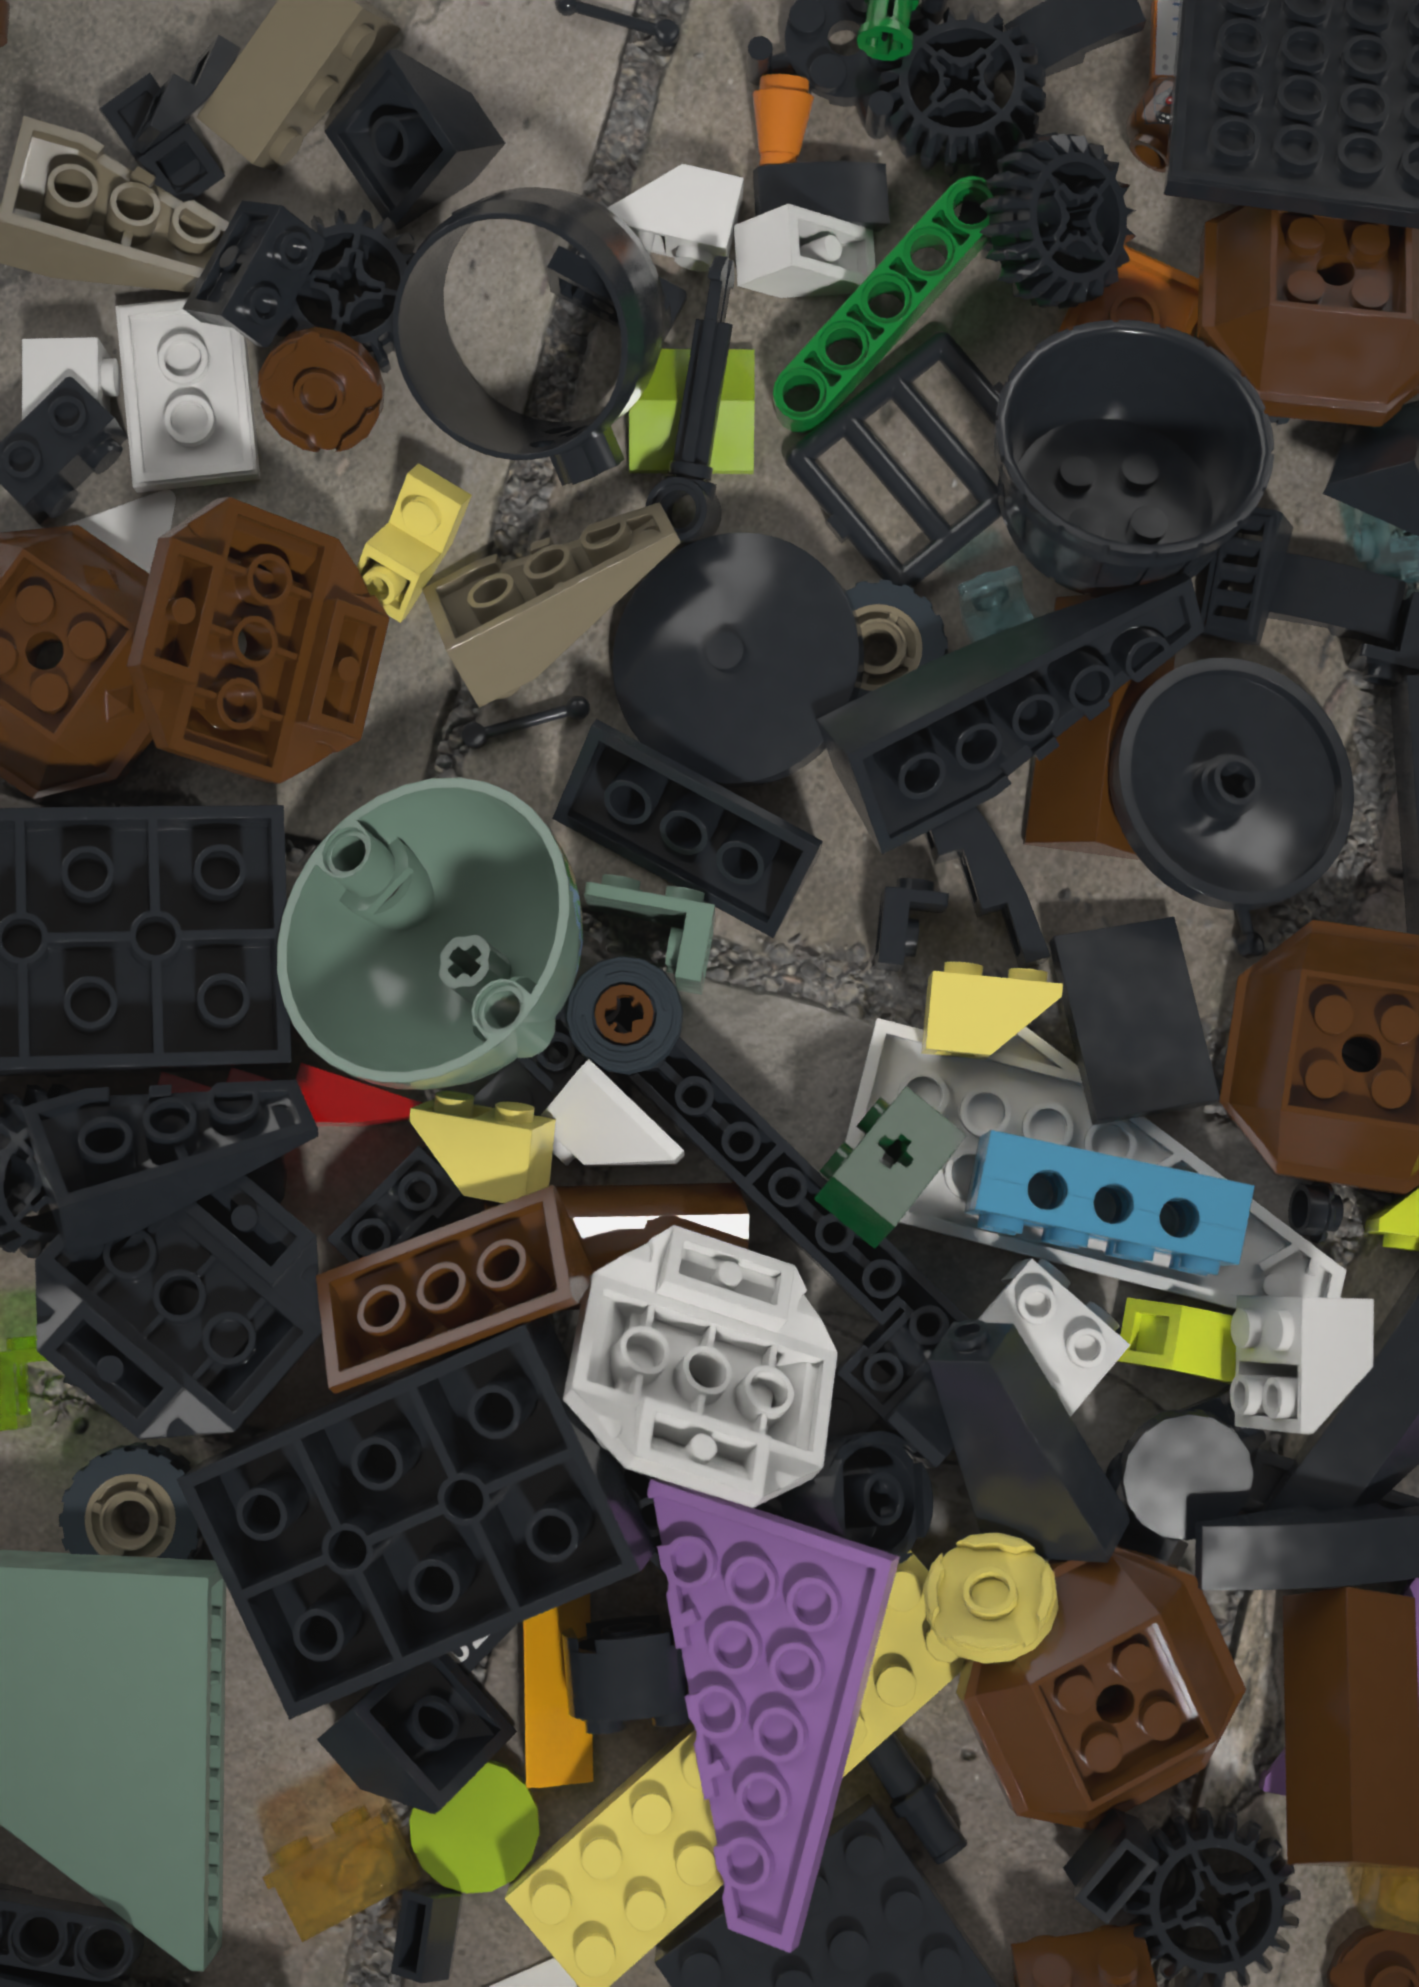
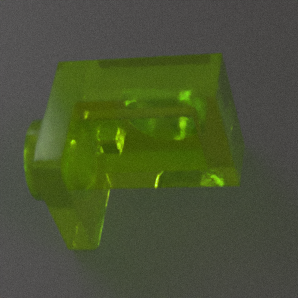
[0,1336,48,1431]

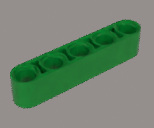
[773,176,993,433]

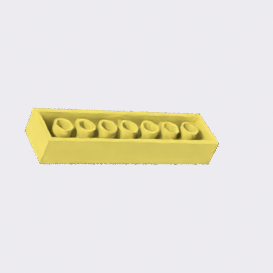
[505,1550,964,1987]

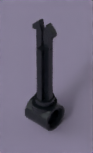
[645,255,735,545]

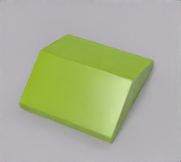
[629,349,755,474]

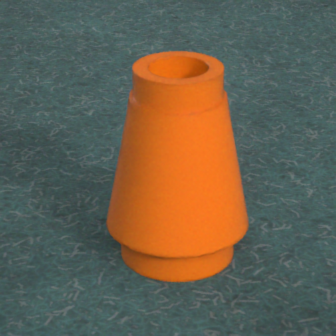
[753,74,814,166]

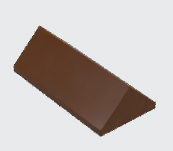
[1024,594,1176,860]
[481,1183,749,1310]
[316,1185,593,1394]
[1282,1587,1419,1869]

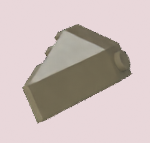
[0,115,230,293]
[422,502,680,708]

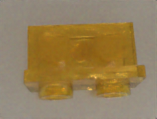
[262,1804,421,1943]

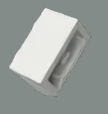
[1230,1295,1374,1434]

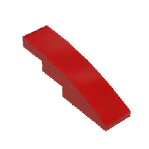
[157,1063,422,1127]

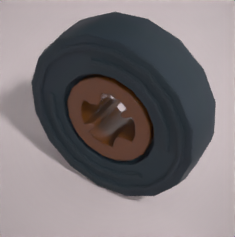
[565,956,683,1075]

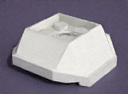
[563,1225,838,1508]

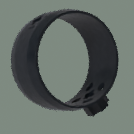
[393,187,666,486]

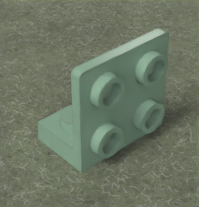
[584,874,716,995]

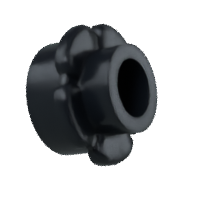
[1288,1181,1344,1243]

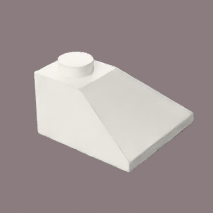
[541,1059,685,1167]

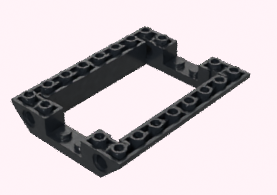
[327,960,969,1577]

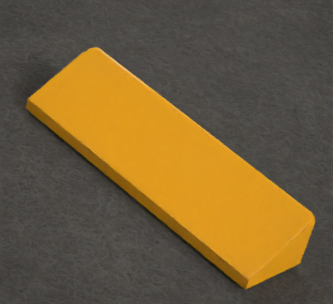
[523,1593,594,1788]

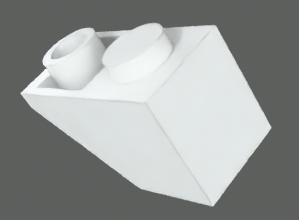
[607,164,744,272]

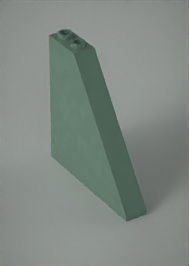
[0,1549,226,1971]

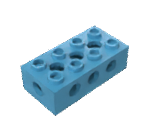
[964,1130,1254,1276]

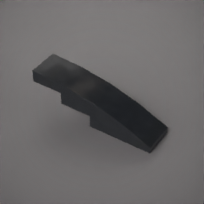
[924,807,1050,969]
[1195,1503,1419,1590]

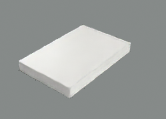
[116,298,261,493]

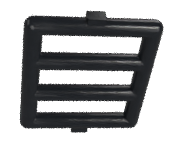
[785,331,1004,588]

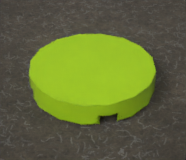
[409,1760,541,1894]

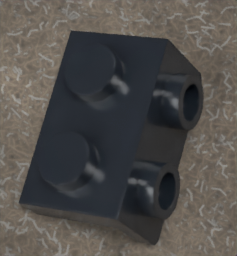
[0,377,128,525]

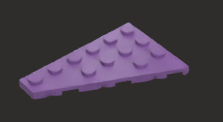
[647,1478,900,1953]

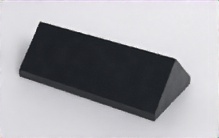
[552,719,823,939]

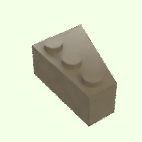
[196,0,401,171]

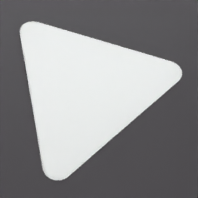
[66,490,176,573]

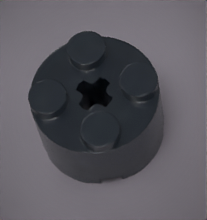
[781,1431,933,1564]
[562,1615,691,1734]

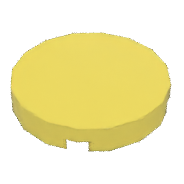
[923,1532,1058,1664]

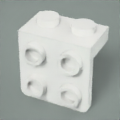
[979,1258,1130,1417]

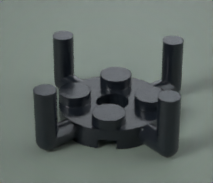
[747,0,947,140]

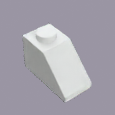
[734,204,876,298]
[22,337,120,420]

